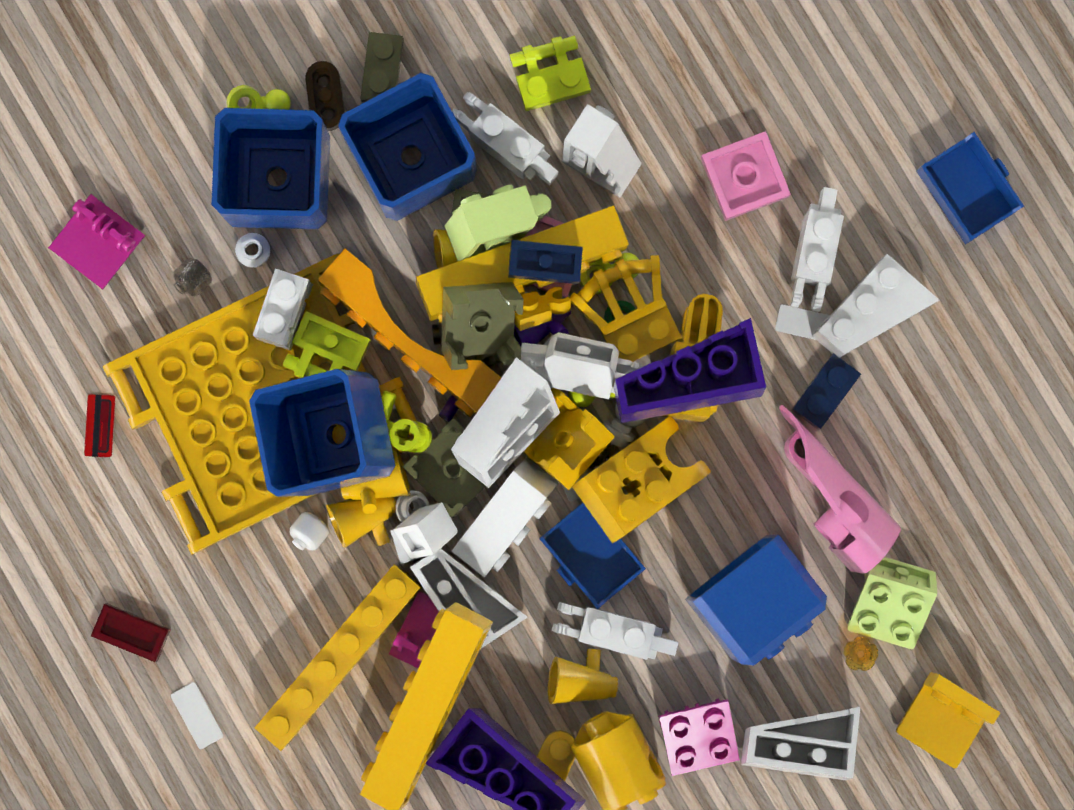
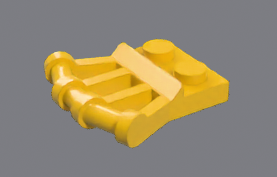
[569,255,682,362]

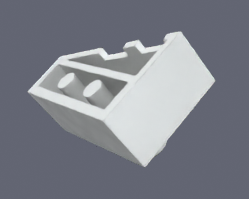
[562,104,641,198]
[812,254,939,358]
[451,357,560,488]
[452,457,559,577]
[410,549,528,648]
[741,707,860,780]

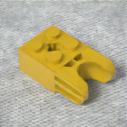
[662,294,723,422]
[572,416,711,543]

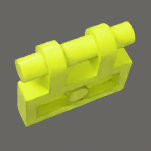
[509,35,591,112]
[283,311,371,378]

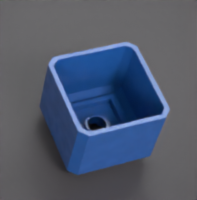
[338,73,477,221]
[211,108,330,229]
[249,369,396,497]
[685,534,827,666]

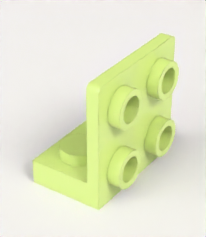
[848,557,937,649]

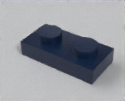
[508,240,583,284]
[791,353,861,430]

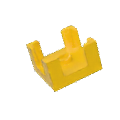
[523,388,615,490]

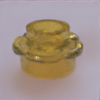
[843,637,878,671]

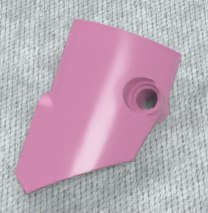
[779,405,901,573]

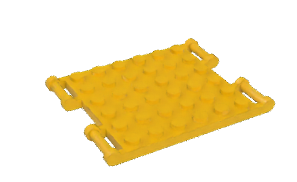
[103,253,417,555]

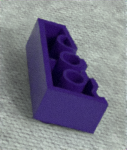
[614,318,766,423]
[425,708,586,810]

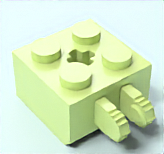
[445,185,552,261]

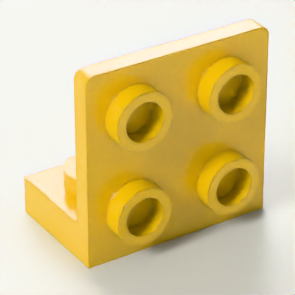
[896,672,1000,769]

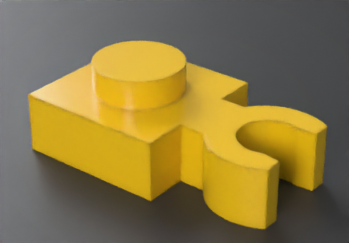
[514,287,571,331]

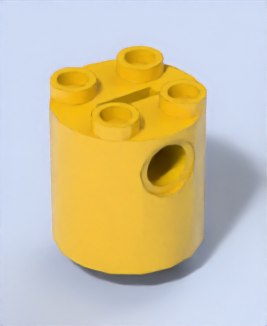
[571,711,666,810]

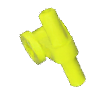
[381,391,432,453]

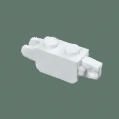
[452,92,559,186]
[790,187,844,312]
[521,332,642,399]
[551,602,679,660]

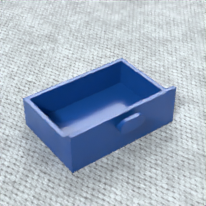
[916,132,1024,245]
[539,503,646,609]

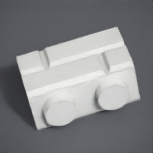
[253,269,313,350]

